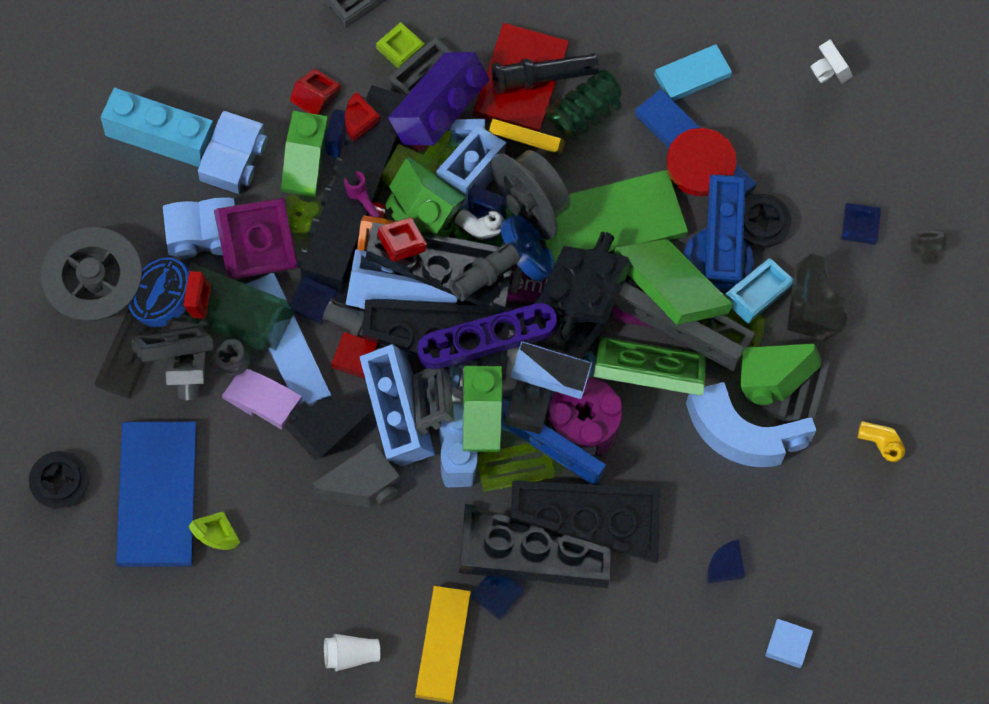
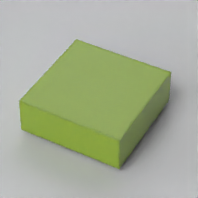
[376,22,425,68]

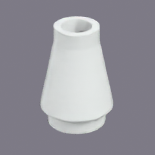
[324,634,380,672]

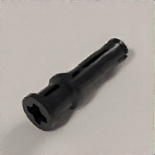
[491,53,599,94]

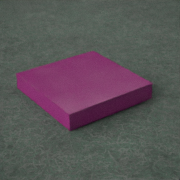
[213,198,297,281]

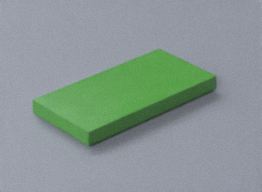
[542,170,688,263]

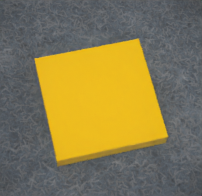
[489,119,566,154]

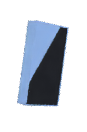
[510,341,592,399]

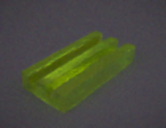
[477,443,555,492]

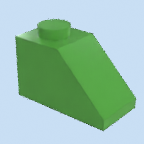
[281,111,329,197]
[389,156,466,235]
[741,344,822,405]
[463,366,502,452]

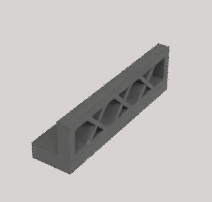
[614,275,755,372]

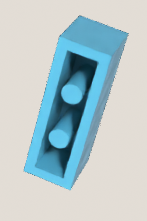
[100,87,214,167]

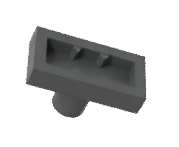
[165,351,207,400]

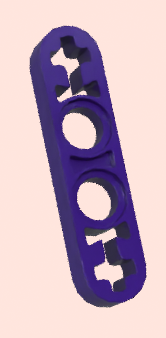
[417,303,557,369]

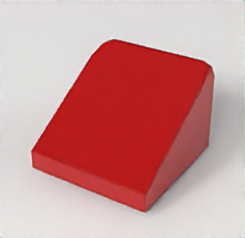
[290,68,342,115]

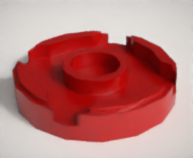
[666,128,737,197]

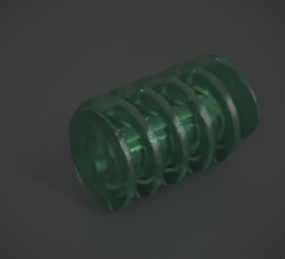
[545,69,622,141]

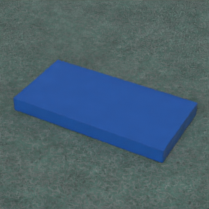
[116,422,197,567]

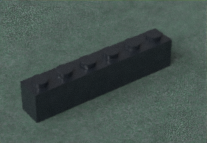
[297,85,406,294]

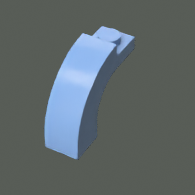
[686,382,816,467]

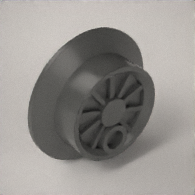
[490,150,570,240]
[40,227,142,321]

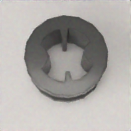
[214,339,251,376]

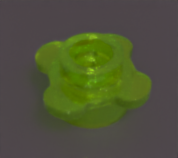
[286,195,319,233]

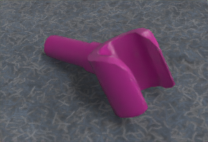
[344,171,381,218]

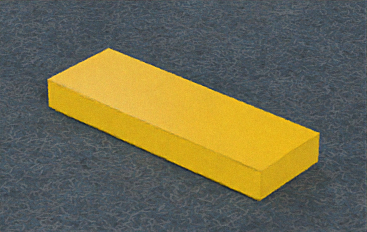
[415,586,471,704]

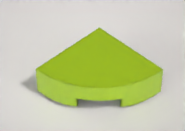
[188,511,240,550]

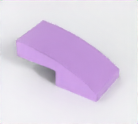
[222,369,302,430]

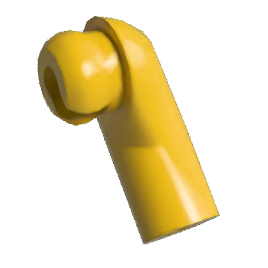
[857,421,905,462]

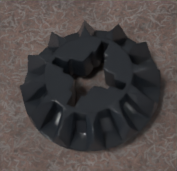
[743,194,791,249]
[29,451,89,510]

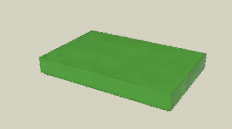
[613,239,733,325]
[593,337,706,396]

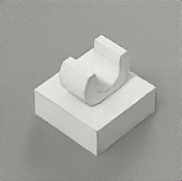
[810,39,853,84]

